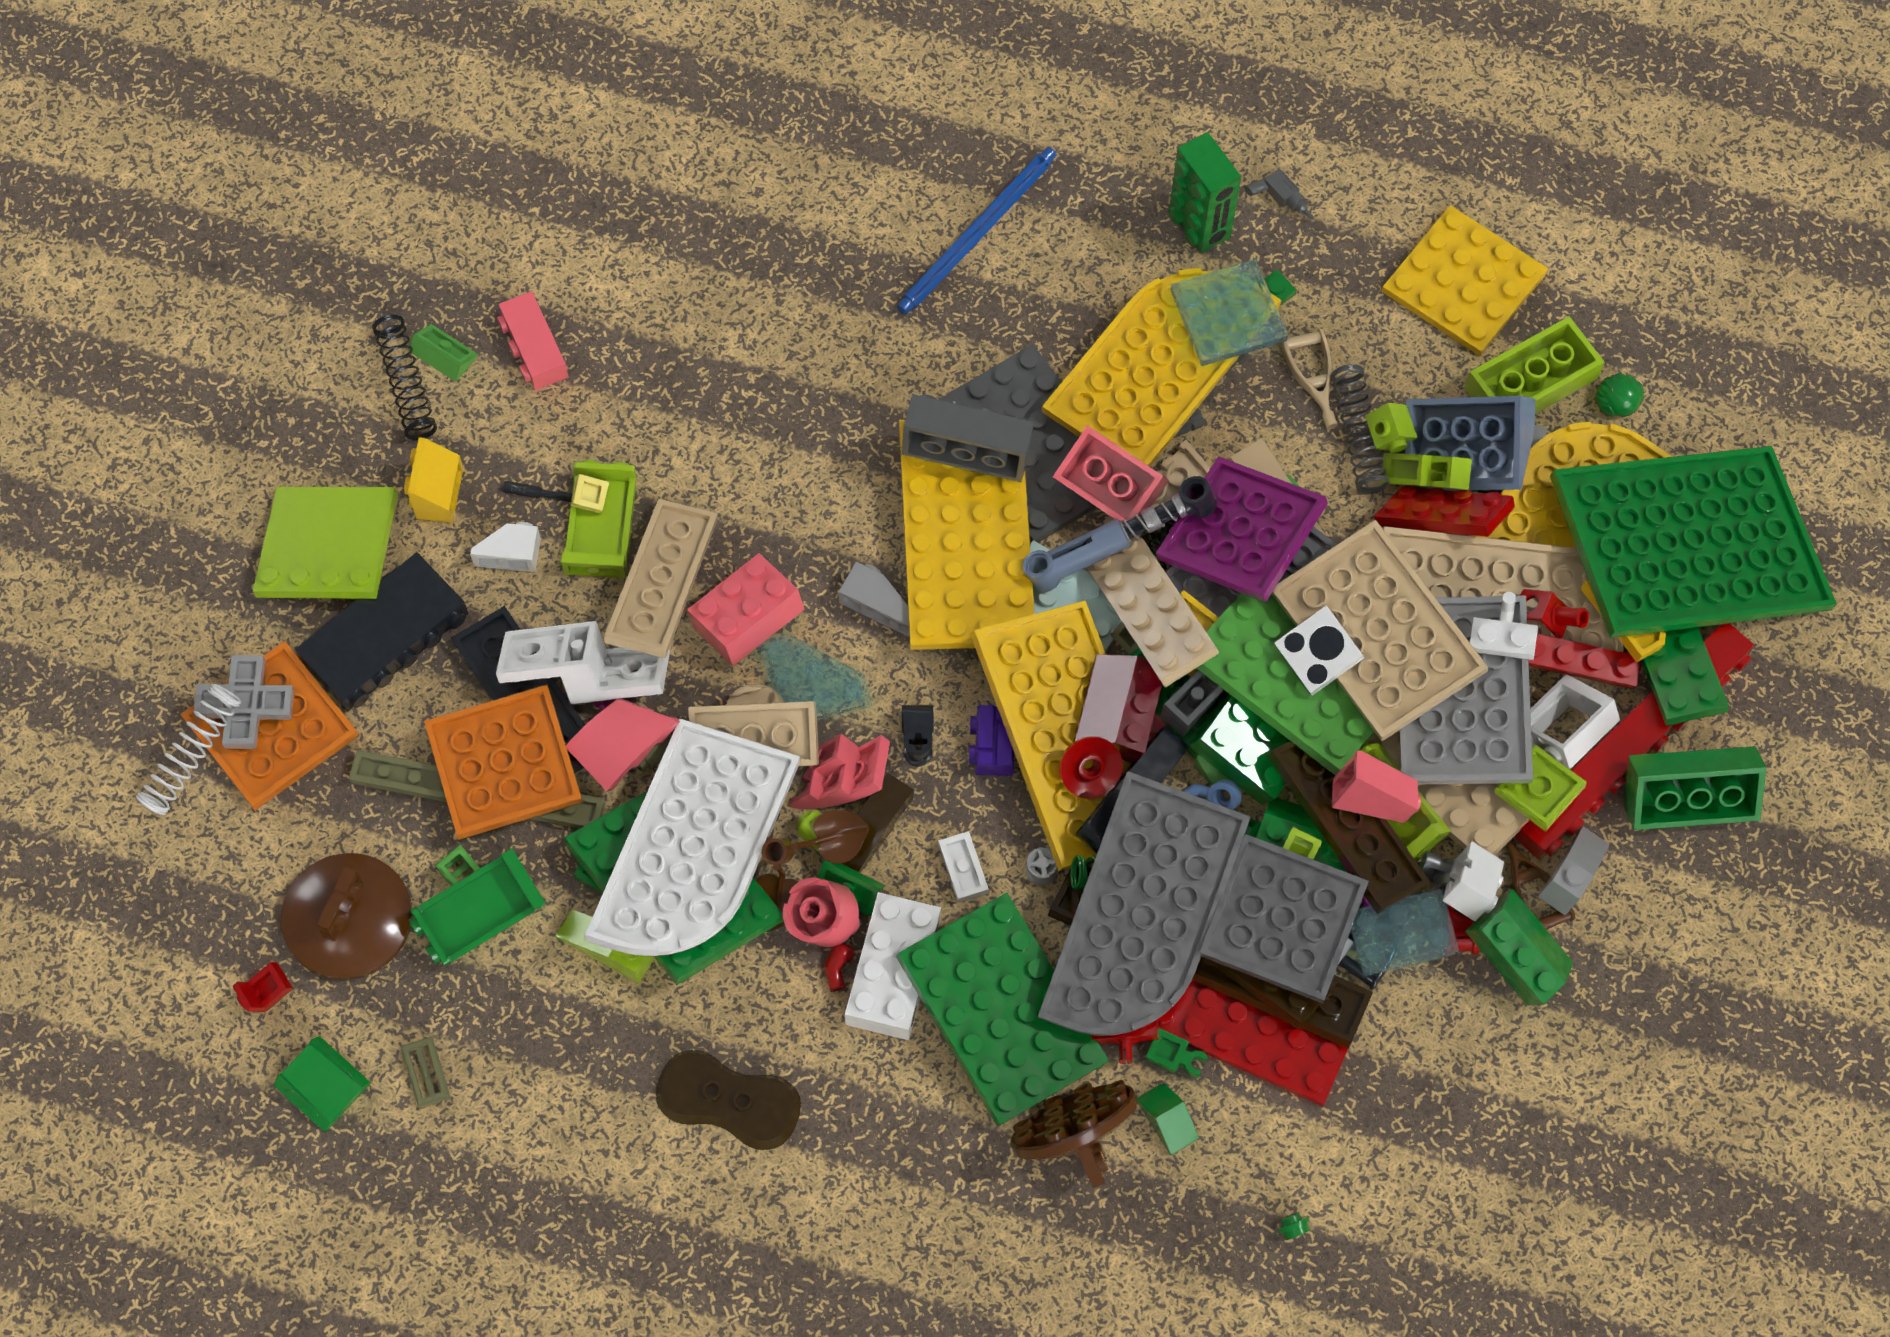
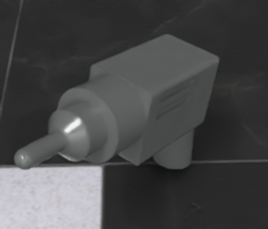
[1244,169,1313,220]

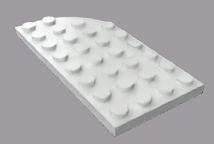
[585,719,800,956]

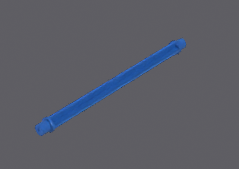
[897,147,1057,315]

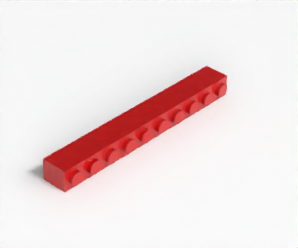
[1514,623,1754,860]

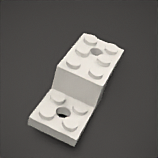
[496,621,670,704]

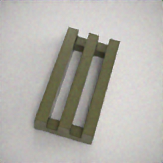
[400,1036,451,1109]

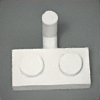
[1470,592,1538,660]

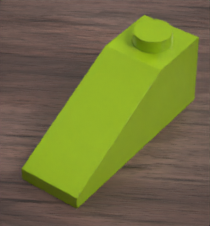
[555,909,654,983]

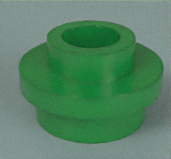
[1277,1212,1310,1240]

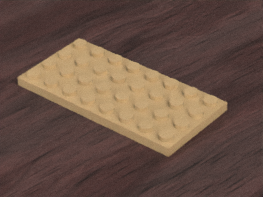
[1382,526,1623,669]

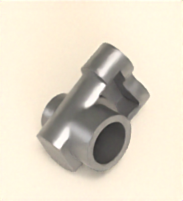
[1417,852,1455,897]

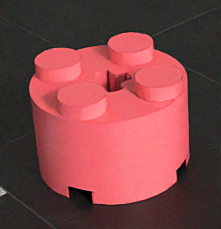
[783,877,860,947]

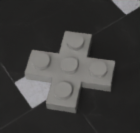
[193,655,294,749]

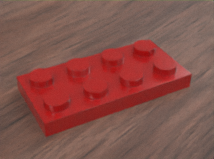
[1374,485,1515,537]

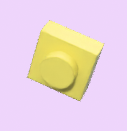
[571,474,609,514]

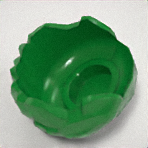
[1595,373,1644,417]

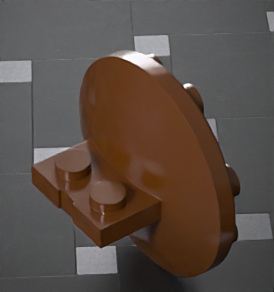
[281,853,412,980]
[1010,1080,1138,1188]

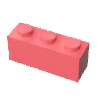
[497,291,569,390]

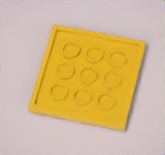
[1381,205,1549,356]

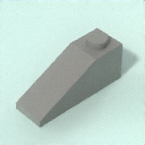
[839,562,909,637]
[1538,826,1610,915]

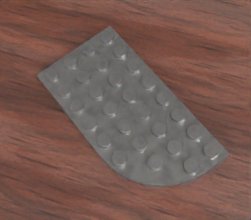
[1037,771,1250,1036]

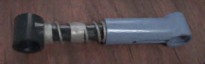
[1022,476,1217,592]

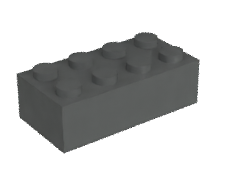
[901,394,1034,482]

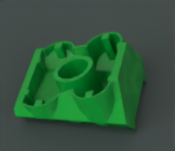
[273,1036,371,1132]

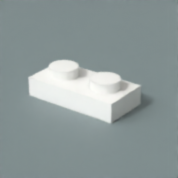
[938,831,989,903]

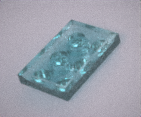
[1351,889,1459,977]

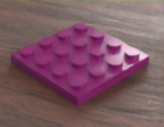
[1156,456,1328,602]

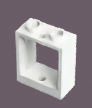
[1530,674,1620,769]

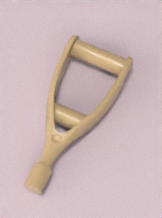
[1280,328,1338,430]

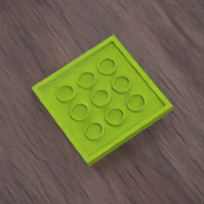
[253,487,398,599]

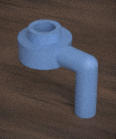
[1183,779,1242,810]

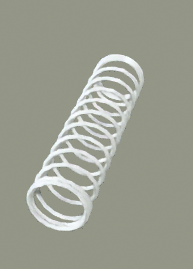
[136,684,241,815]

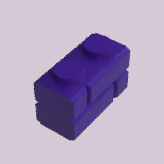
[969,705,1014,776]

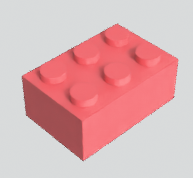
[1053,425,1169,523]
[687,553,805,666]

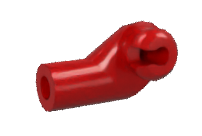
[824,944,854,992]

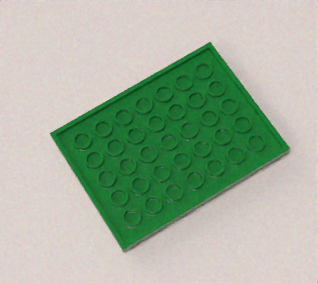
[1550,446,1837,638]

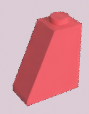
[1332,750,1421,823]

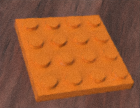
[180,641,359,811]
[424,685,583,840]

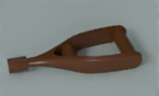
[1505,838,1575,930]

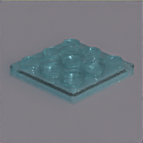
[1170,259,1288,366]

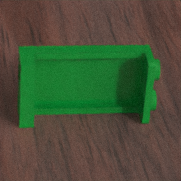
[408,848,546,967]

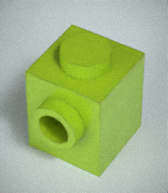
[1365,403,1417,453]

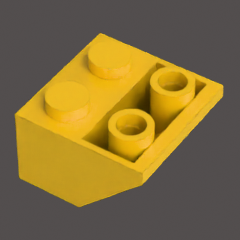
[404,437,463,523]

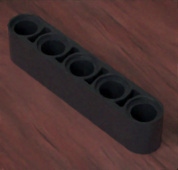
[1075,725,1189,855]

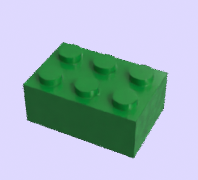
[1188,694,1290,805]

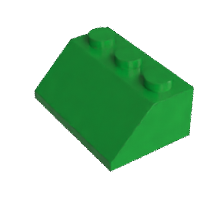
[1256,797,1348,873]
[1465,889,1574,1006]

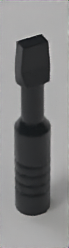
[503,481,572,502]

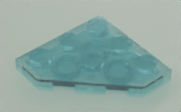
[758,634,873,721]

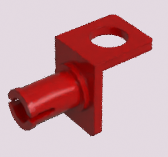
[1520,589,1589,639]

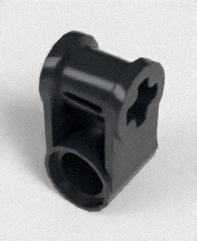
[902,704,934,767]

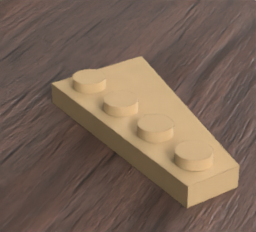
[1103,440,1210,537]

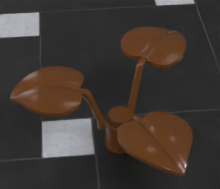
[756,810,869,932]

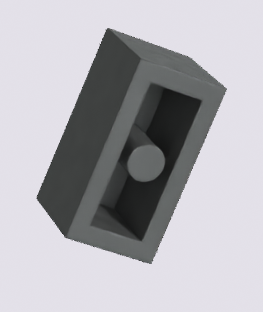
[1160,670,1226,737]

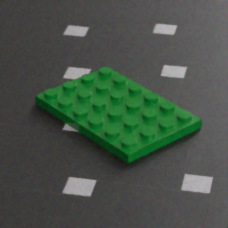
[564,790,783,985]
[896,893,1109,1127]

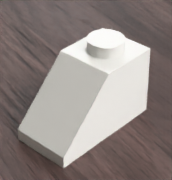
[470,522,541,572]

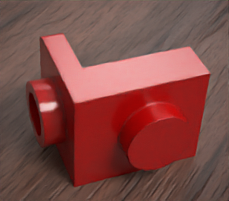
[233,962,294,1012]

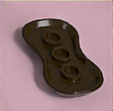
[656,1050,801,1150]

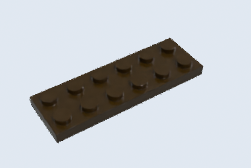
[1268,741,1431,915]

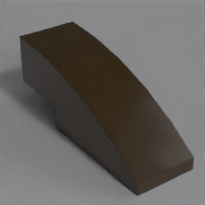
[841,773,914,873]

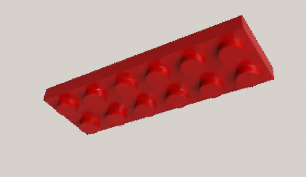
[1158,980,1348,1107]

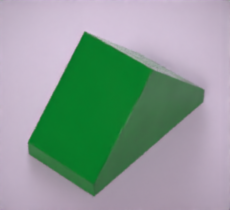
[1137,1082,1199,1155]

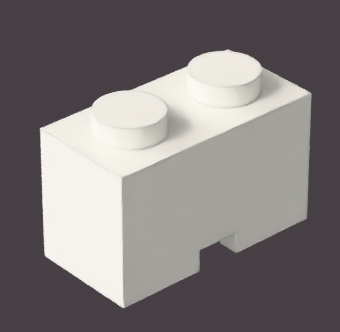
[1442,842,1504,921]

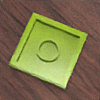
[1494,745,1587,831]

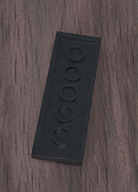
[451,606,585,774]

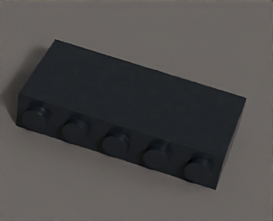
[295,552,469,712]

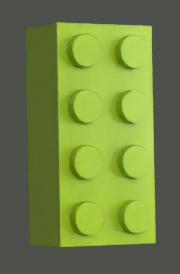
[1464,316,1605,414]

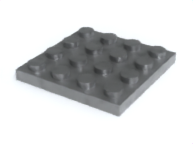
[1199,834,1369,1003]

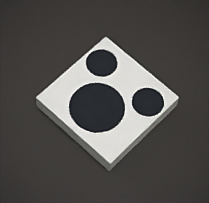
[1275,605,1365,696]

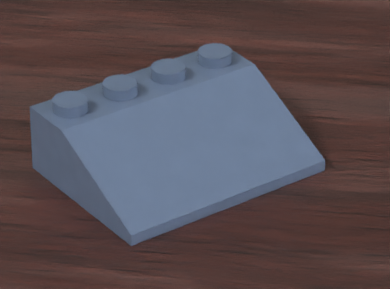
[1405,396,1535,491]

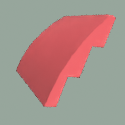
[566,699,680,791]
[789,734,890,809]

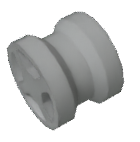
[1026,847,1058,885]

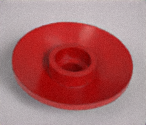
[1059,736,1123,799]

